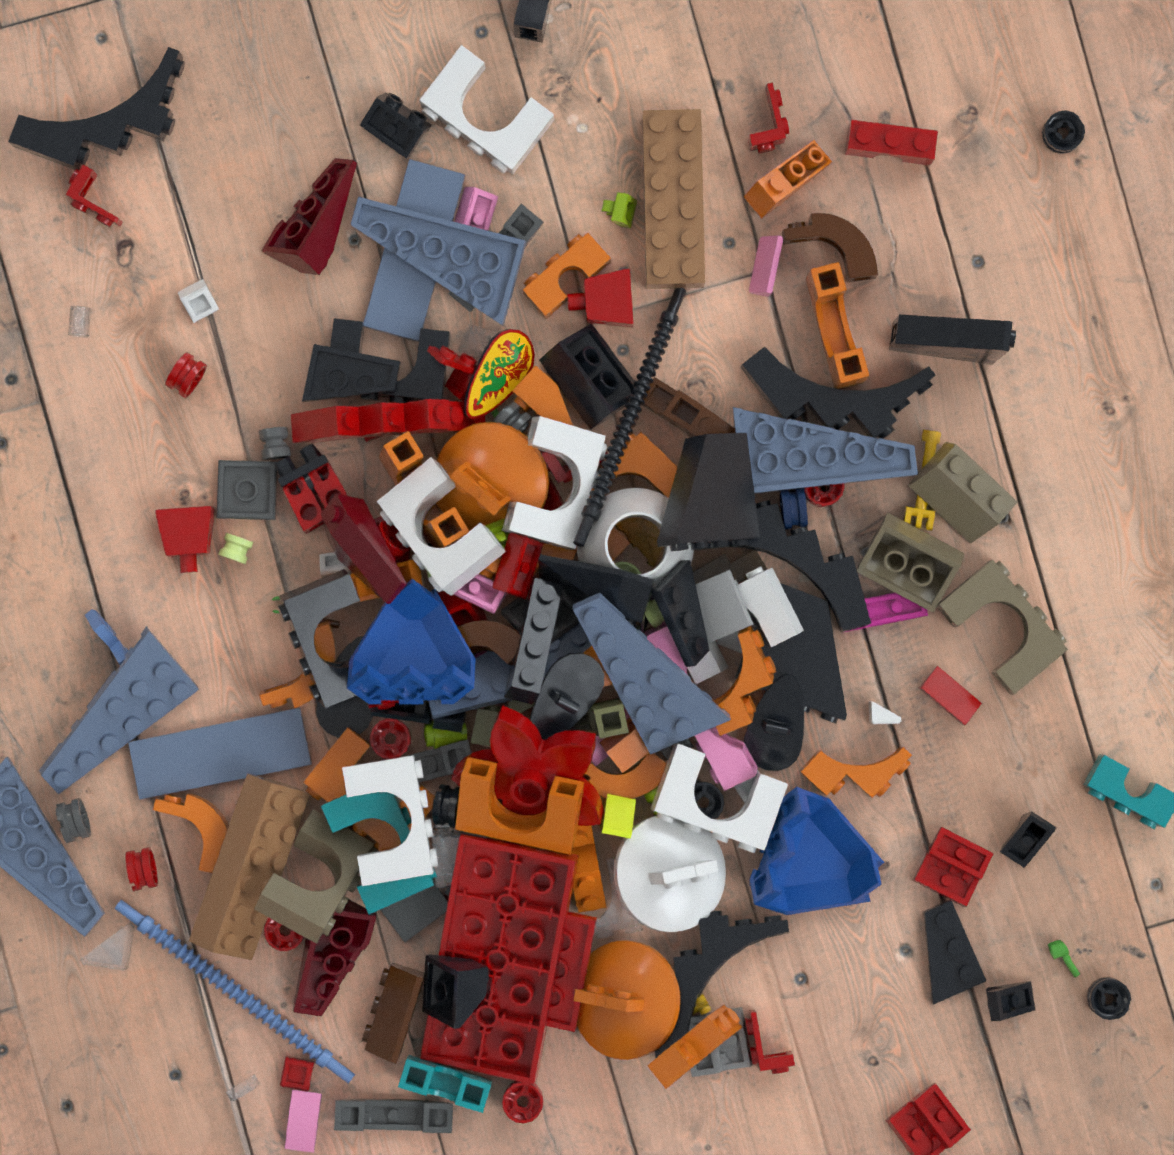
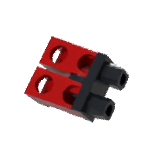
[275,443,349,534]

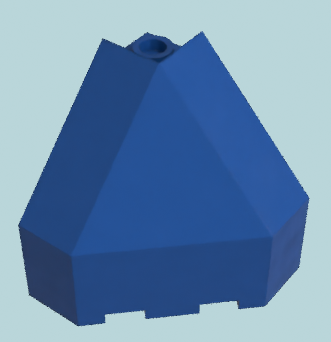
[347,579,476,704]
[749,787,885,915]

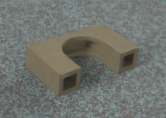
[937,560,1068,695]
[254,810,374,944]

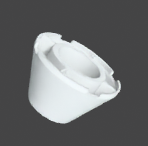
[577,488,694,600]

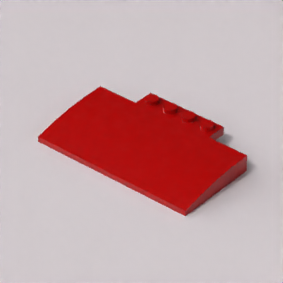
[420,834,597,1085]

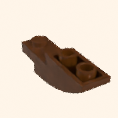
[643,377,735,437]

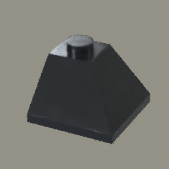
[422,954,489,1029]

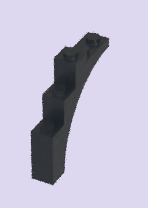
[8,47,185,170]
[740,347,936,439]
[698,500,871,633]
[655,911,790,1059]

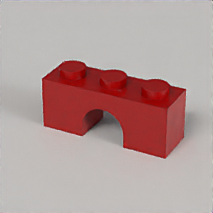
[845,120,938,166]

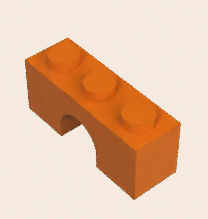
[523,233,611,319]

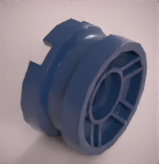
[779,488,808,529]

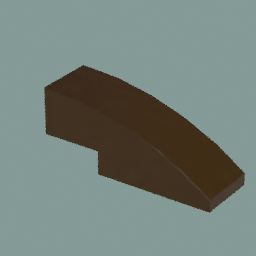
[693,549,767,584]

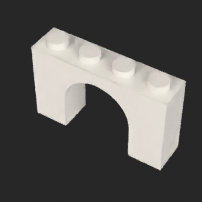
[419,45,554,175]
[502,416,607,550]
[377,457,506,596]
[687,567,804,684]
[651,743,788,853]
[342,755,438,886]

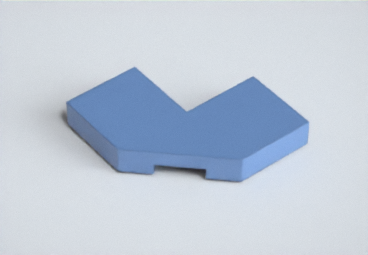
[85,609,128,665]

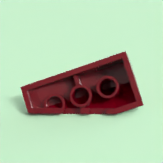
[261,158,357,275]
[321,494,407,604]
[293,899,377,1017]

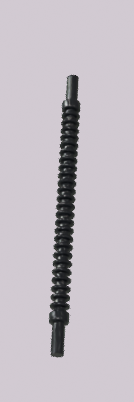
[573,288,686,547]

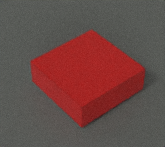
[280,1056,315,1092]

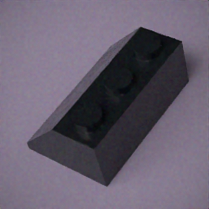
[539,323,636,430]

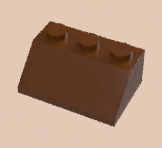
[362,963,425,1064]

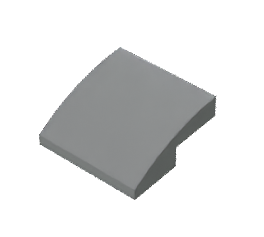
[695,570,753,643]
[689,1007,752,1077]

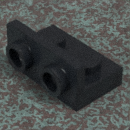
[360,92,432,159]

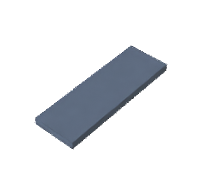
[364,159,465,342]
[128,708,312,800]

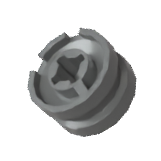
[56,798,91,843]

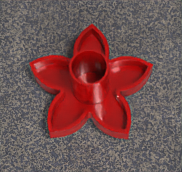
[451,706,604,826]

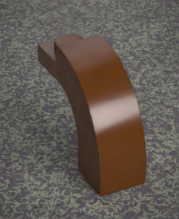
[782,213,878,283]
[457,620,521,666]

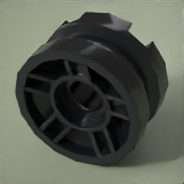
[1042,110,1085,154]
[694,782,724,819]
[432,784,460,828]
[1086,977,1132,1020]

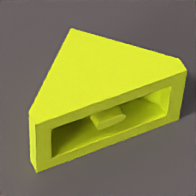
[599,794,636,839]

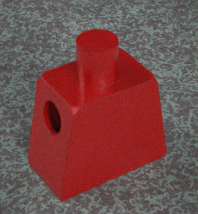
[567,269,634,327]
[155,506,215,573]

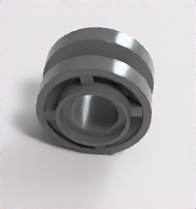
[492,401,532,433]

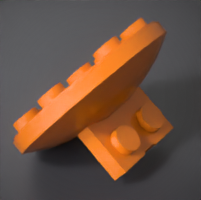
[437,422,549,531]
[574,940,680,1060]

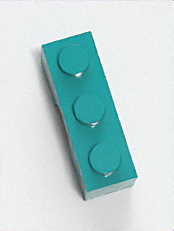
[1083,754,1174,830]
[398,1055,492,1113]

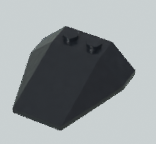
[538,554,654,633]

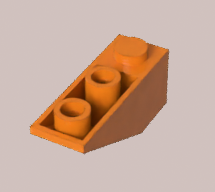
[743,140,832,219]
[512,365,573,426]

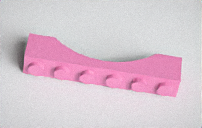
[644,622,758,791]

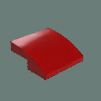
[913,827,994,907]
[885,1083,971,1155]

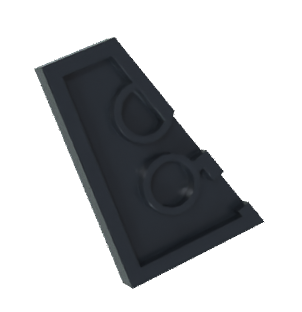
[302,344,401,402]
[651,560,710,667]
[923,900,987,1005]

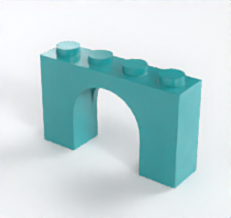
[321,792,437,914]

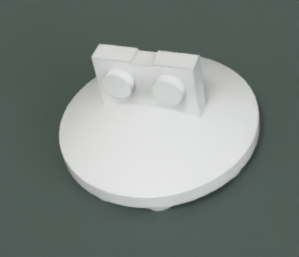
[614,816,726,932]

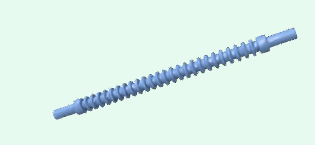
[114,899,355,1084]

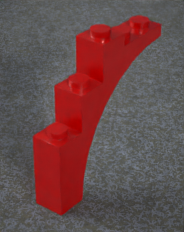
[291,399,486,443]

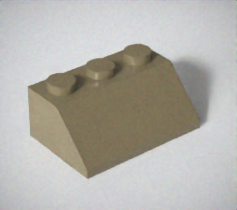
[908,442,1018,543]
[857,512,965,613]

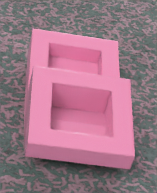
[285,1090,322,1153]

